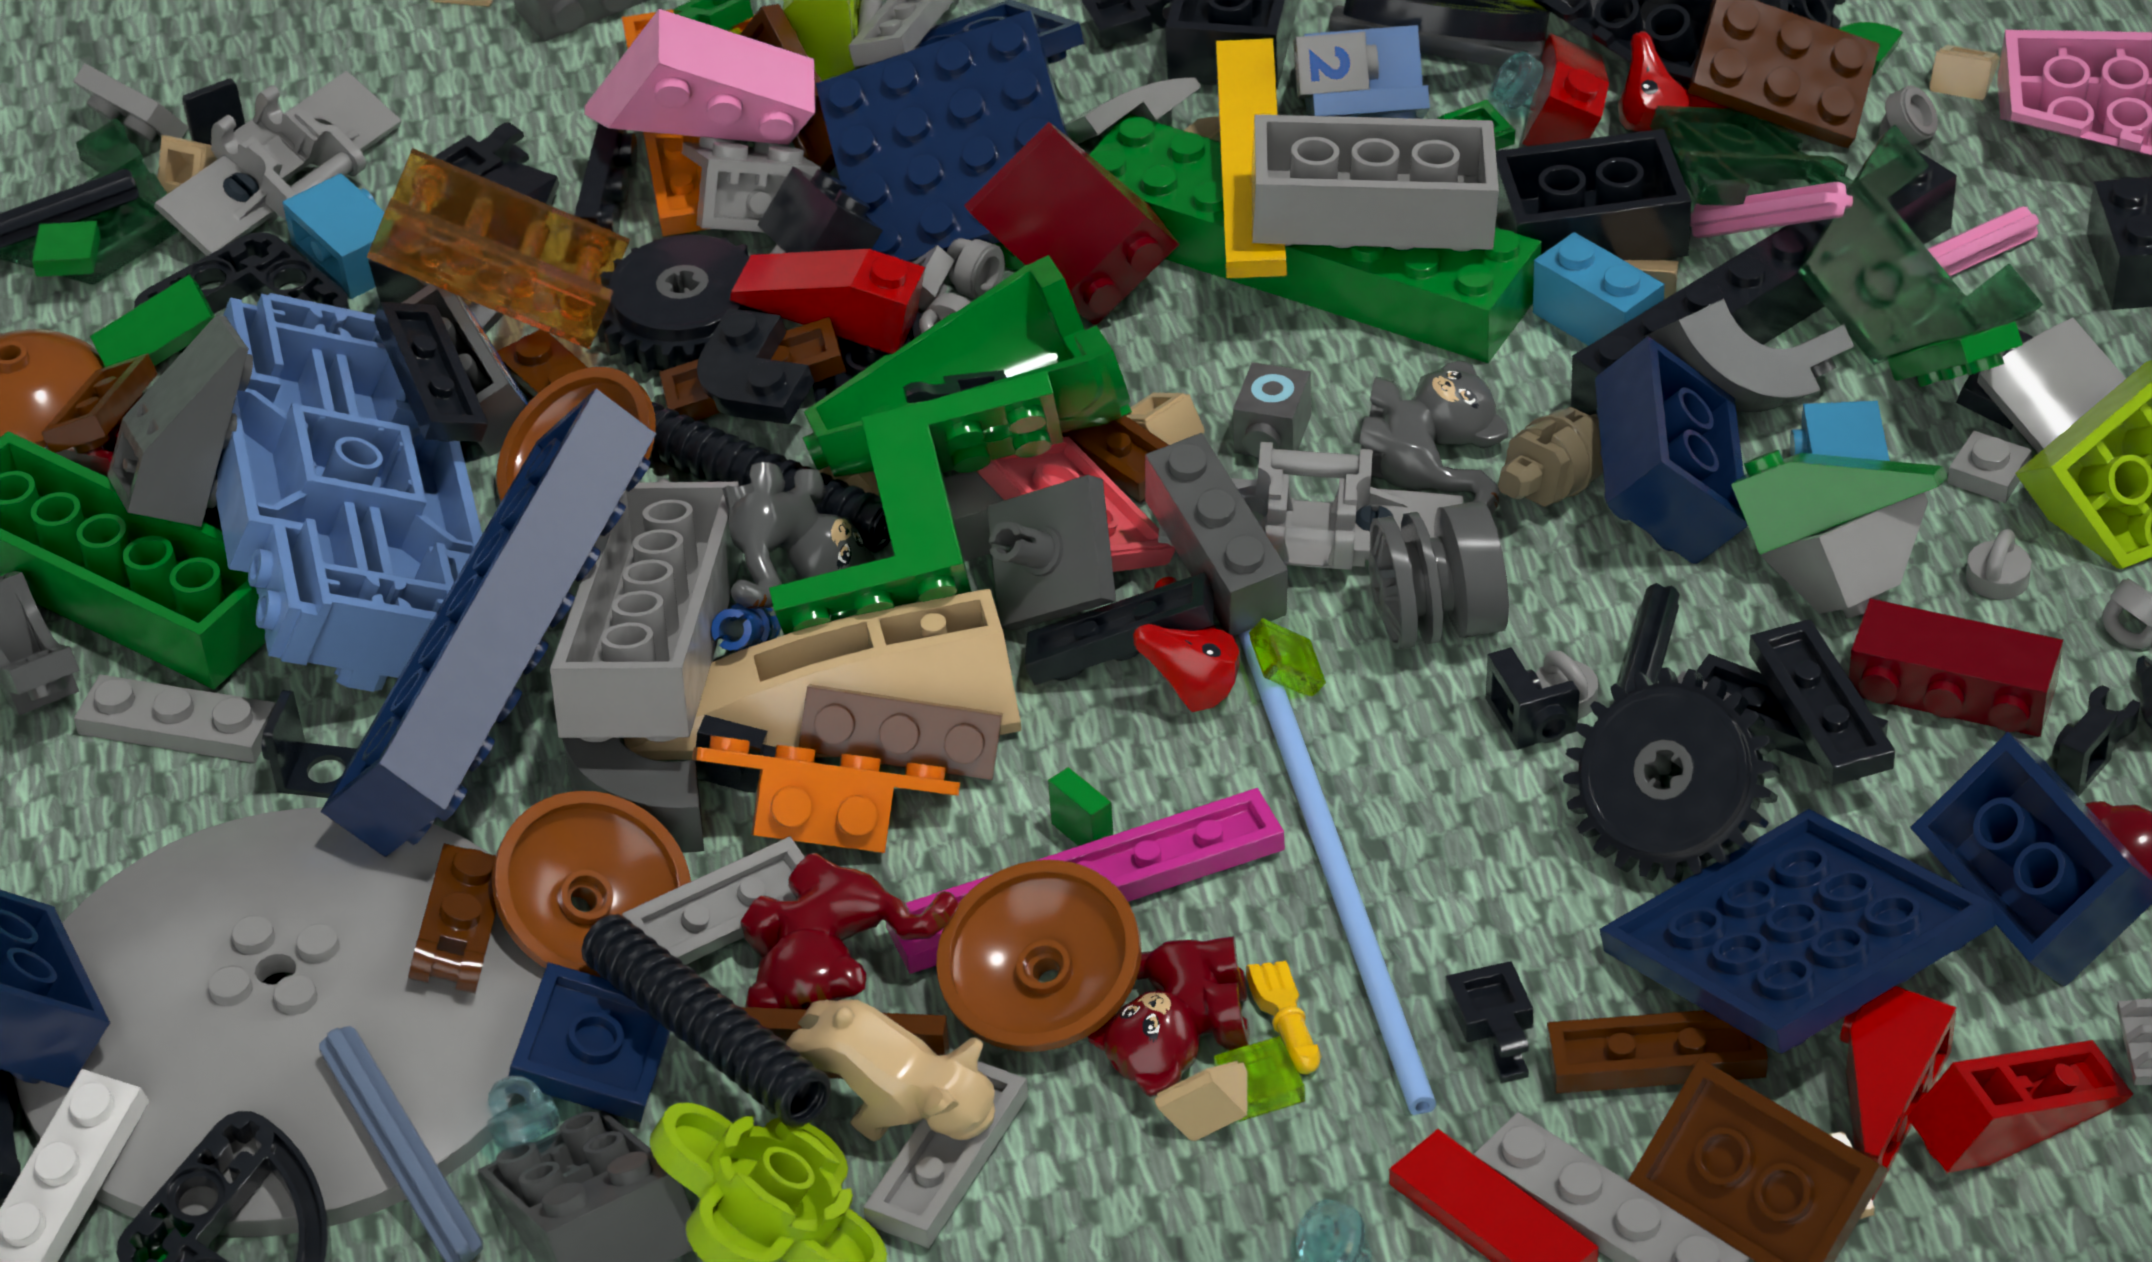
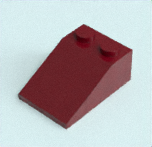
[964,122,1179,325]

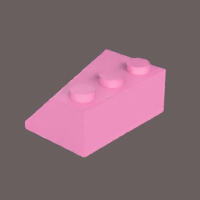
[584,9,815,145]
[1997,30,2152,157]

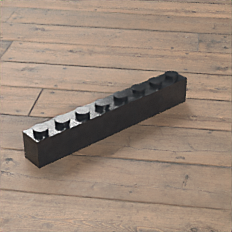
[1571,148,1957,416]

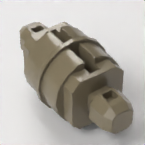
[1498,407,1603,507]

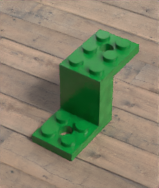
[769,371,1064,635]

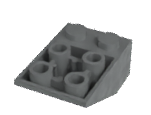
[108,315,253,527]
[478,1111,693,1262]

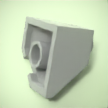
[1762,492,1928,619]

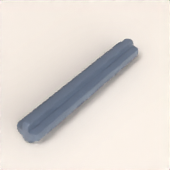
[319,1026,483,1262]

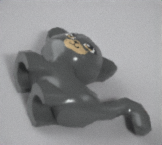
[1359,361,1509,515]
[722,462,876,609]

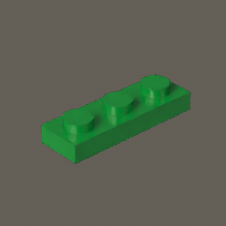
[1888,321,2023,387]

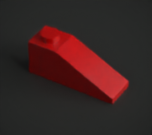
[1522,33,1609,146]
[730,249,926,354]
[1840,986,1957,1200]
[1907,1040,2133,1173]

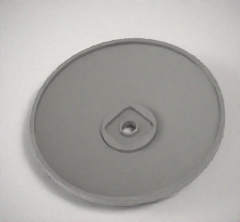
[13,807,545,1237]

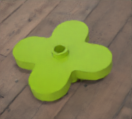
[650,1102,887,1262]

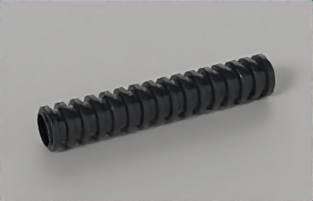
[650,402,891,553]
[581,914,831,1127]

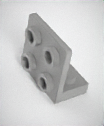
[682,137,820,232]

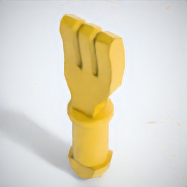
[1246,961,1321,1075]

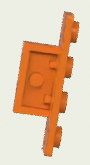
[692,736,960,853]

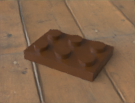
[1687,0,1880,148]
[1628,1058,1888,1262]

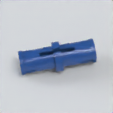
[711,603,781,651]

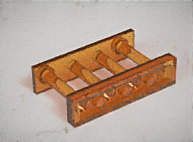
[366,148,630,349]

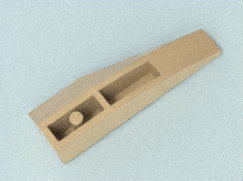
[623,588,1021,760]

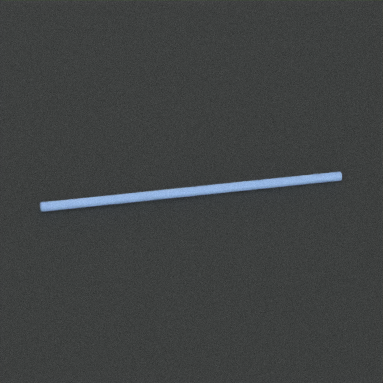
[1238,625,1436,1115]

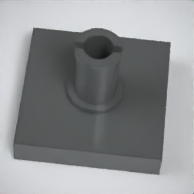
[987,475,1116,630]

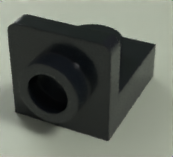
[1485,647,1580,750]

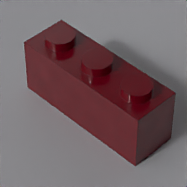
[1849,598,2064,737]

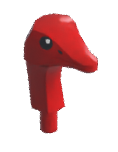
[1618,31,1739,137]
[1133,576,1240,713]

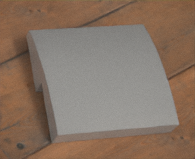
[1065,78,1201,144]
[1977,318,2126,453]

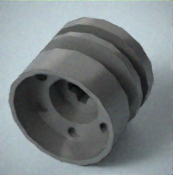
[1369,501,1509,650]

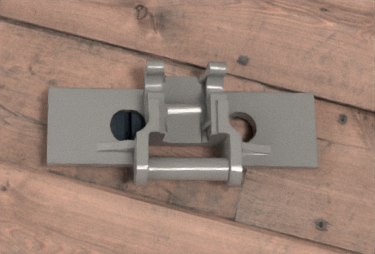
[154,71,402,256]
[1158,442,1463,570]

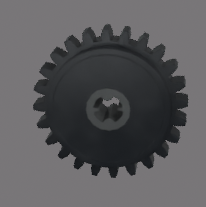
[591,234,769,373]
[1563,667,1780,883]

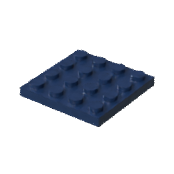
[815,10,1069,263]
[1599,809,1996,1054]

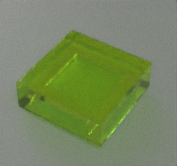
[1249,618,1326,696]
[1214,1036,1305,1122]

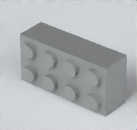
[1251,114,1499,251]

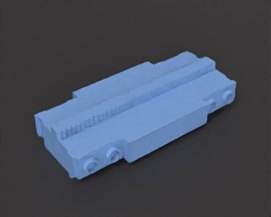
[216,293,482,692]

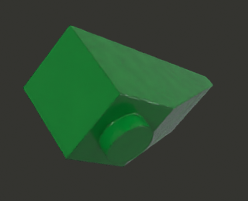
[1731,450,1947,555]

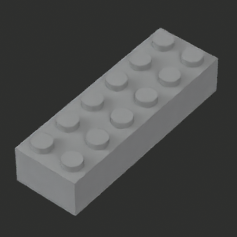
[550,482,743,742]

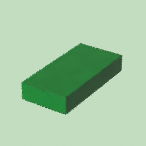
[90,274,215,367]

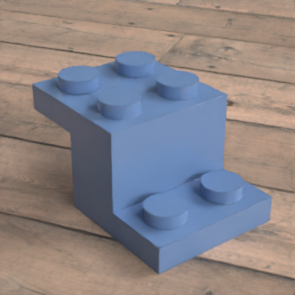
[1304,25,1430,119]

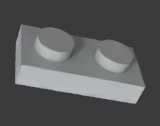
[73,64,188,142]

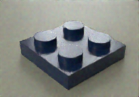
[507,962,671,1122]

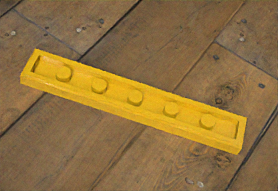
[1216,38,1287,278]

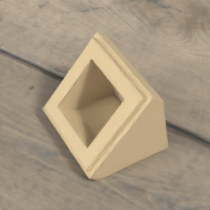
[156,135,217,194]
[1154,1061,1247,1141]

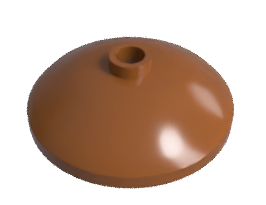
[0,329,105,448]
[497,367,656,501]
[492,791,691,978]
[936,860,1142,1052]

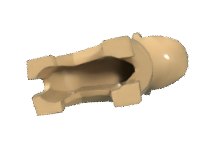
[786,1000,995,1141]

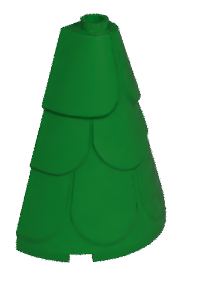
[802,255,1132,477]

